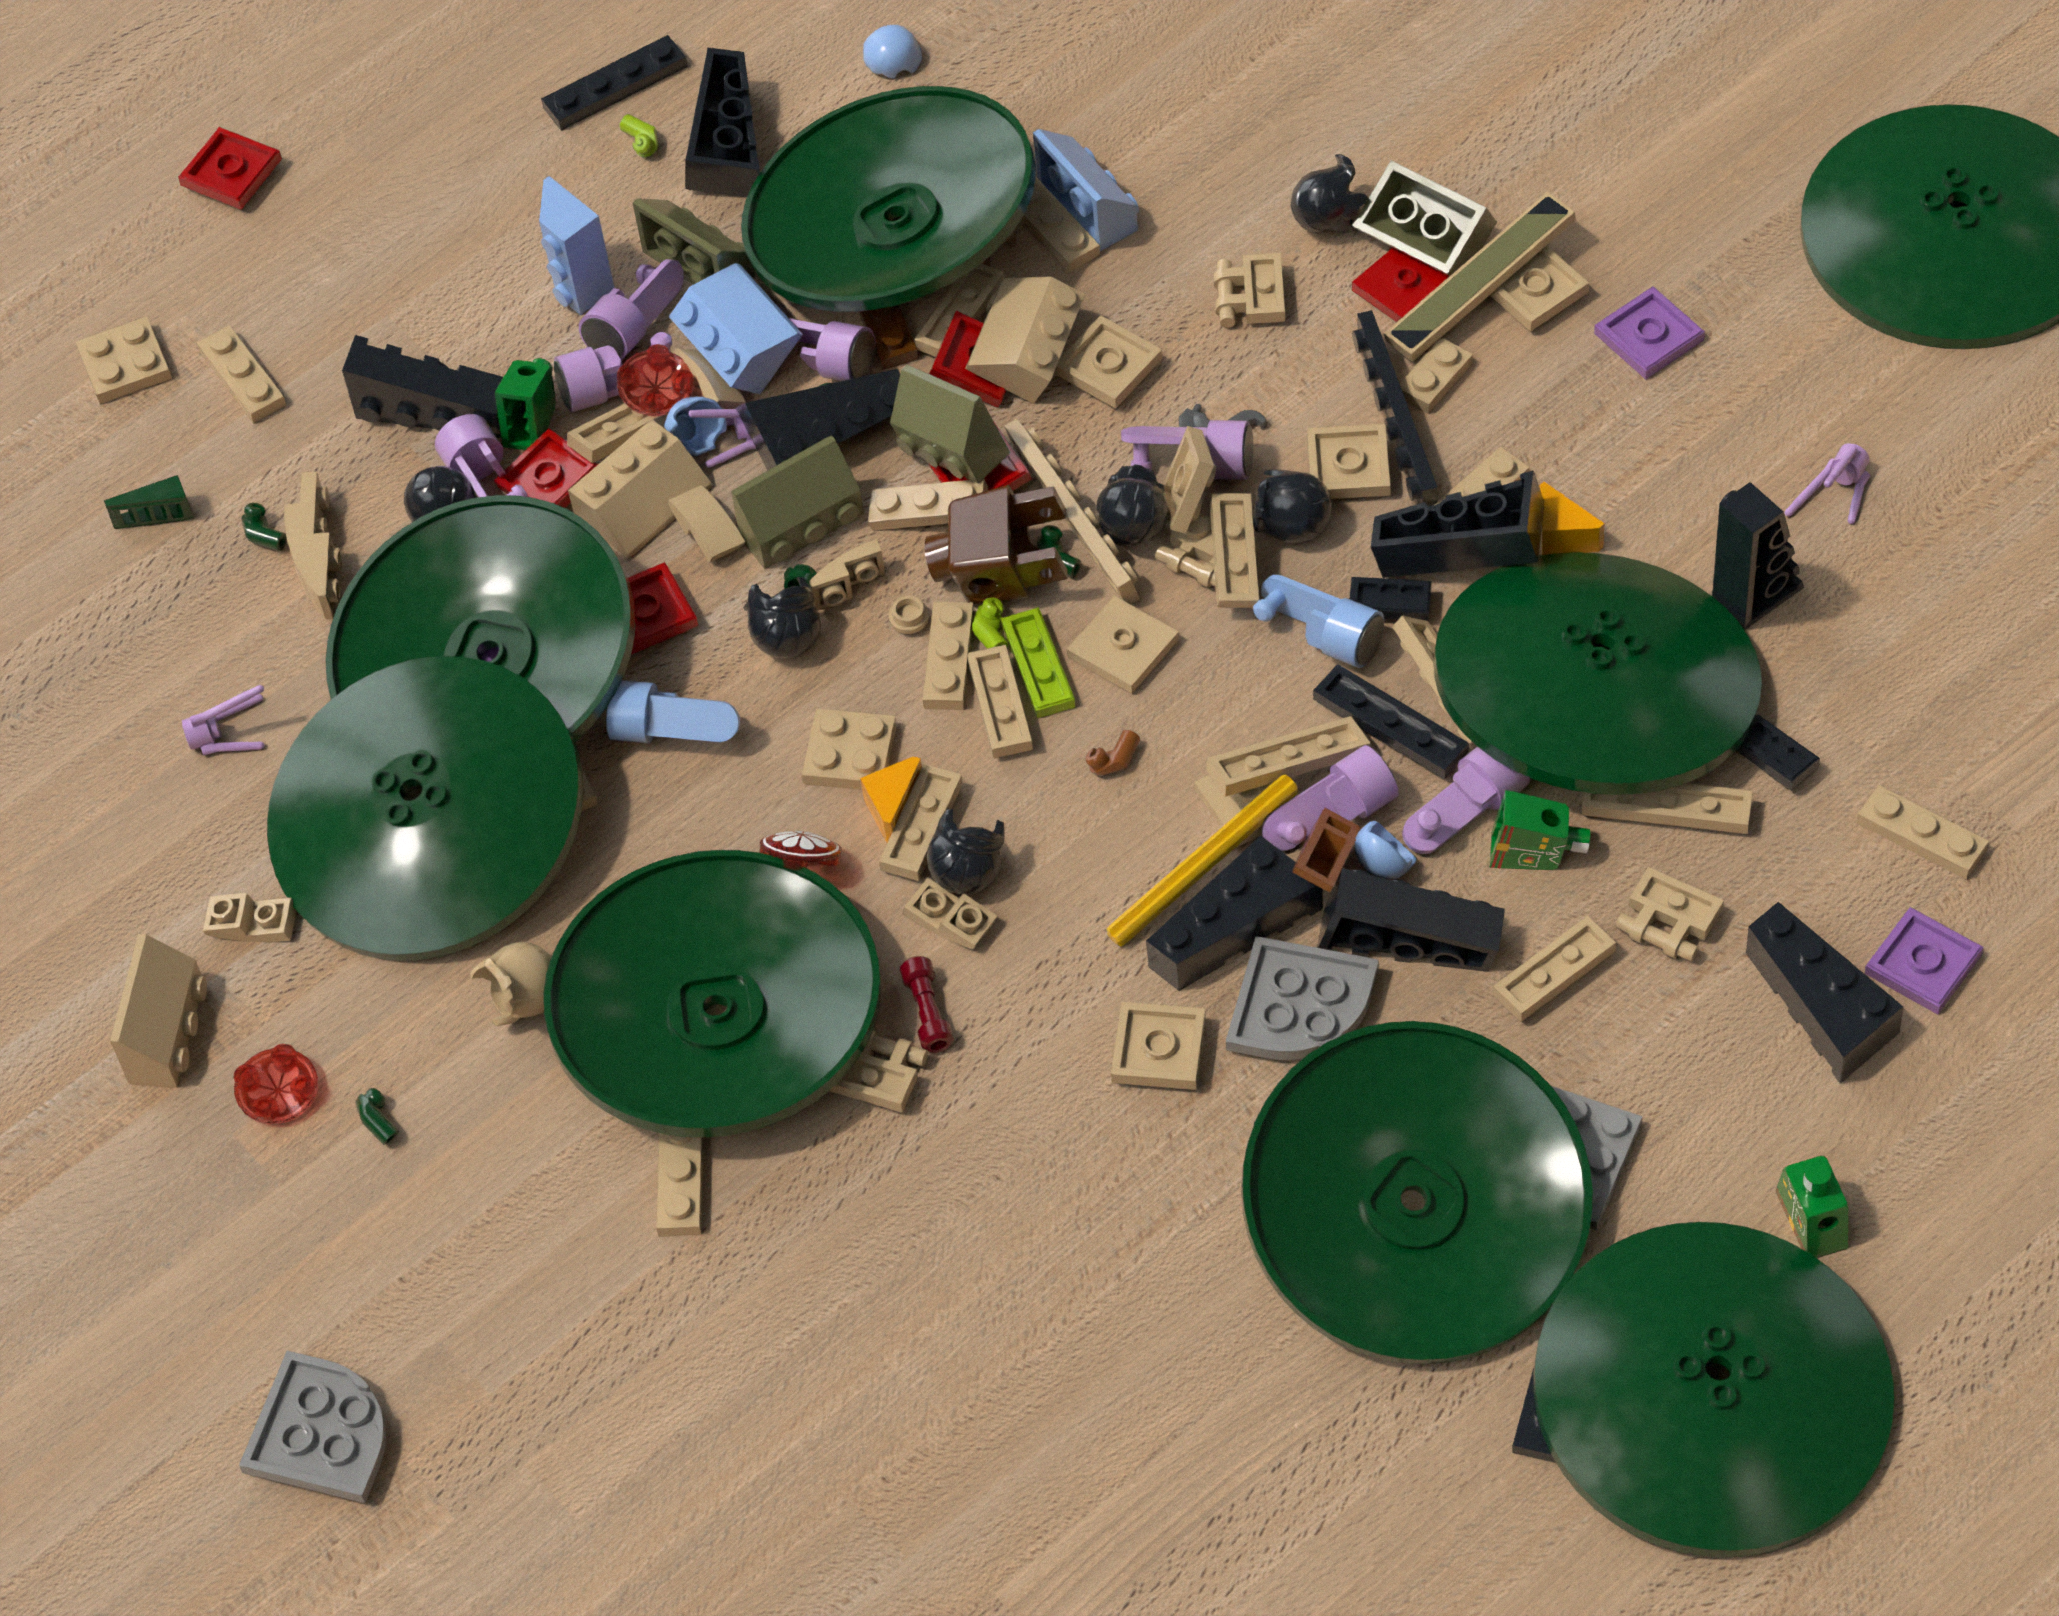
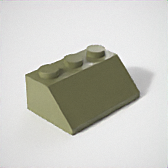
[1353,160,1497,276]
[633,198,756,284]
[890,365,1010,484]
[731,435,864,569]

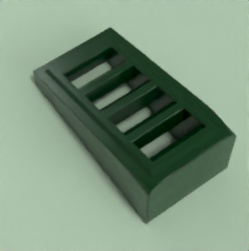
[104,475,193,529]

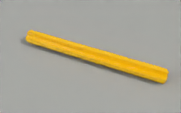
[1107,775,1298,946]

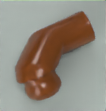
[1085,730,1140,776]

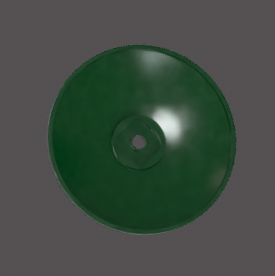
[741,86,1036,312]
[1800,104,2059,350]
[325,495,635,742]
[1433,552,1762,795]
[267,656,583,961]
[543,850,881,1137]
[1241,1021,1593,1364]
[1533,1222,1895,1558]

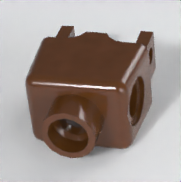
[925,485,1068,605]

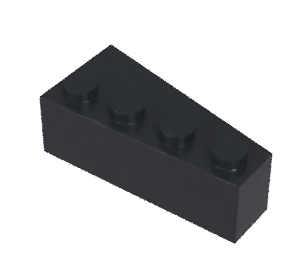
[685,47,760,197]
[342,335,503,438]
[736,369,900,471]
[1370,470,1545,578]
[1712,482,1804,630]
[1146,836,1323,991]
[1317,868,1505,972]
[1746,902,1904,1084]

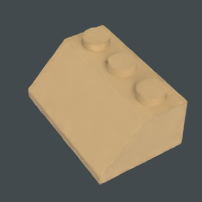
[965,277,1085,404]
[568,419,712,559]
[110,934,207,1088]

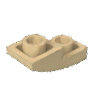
[673,348,746,409]
[667,485,745,563]
[809,539,885,610]
[902,877,997,949]
[203,893,297,942]

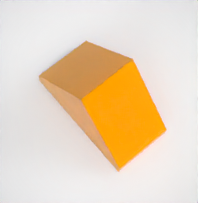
[1539,481,1605,555]
[860,756,922,843]

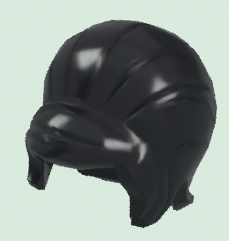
[1290,154,1368,233]
[1097,464,1168,547]
[404,466,476,522]
[1253,469,1332,544]
[743,577,821,658]
[927,809,1005,895]

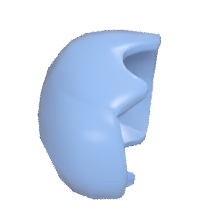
[863,25,922,79]
[664,396,727,457]
[1355,821,1417,879]

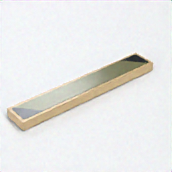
[1384,191,1576,362]

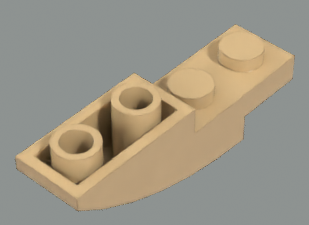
[284,471,342,619]

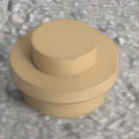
[889,595,929,634]

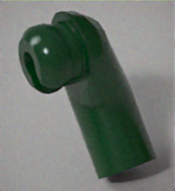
[241,502,287,551]
[1036,525,1081,578]
[355,1088,399,1145]

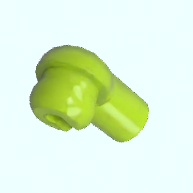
[620,114,658,157]
[972,598,1008,649]

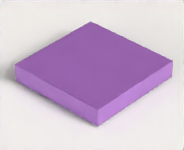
[1594,286,1705,380]
[1864,907,1984,1015]

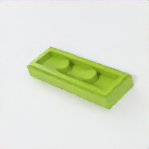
[1001,607,1076,719]

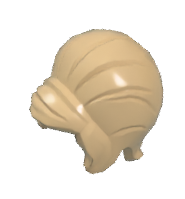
[470,942,551,1026]

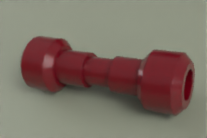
[899,956,954,1053]

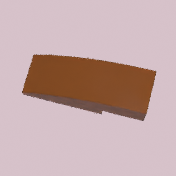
[1293,807,1361,893]

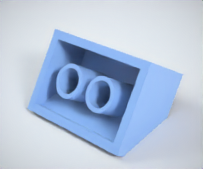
[1033,129,1139,251]
[539,176,614,315]
[669,263,803,394]

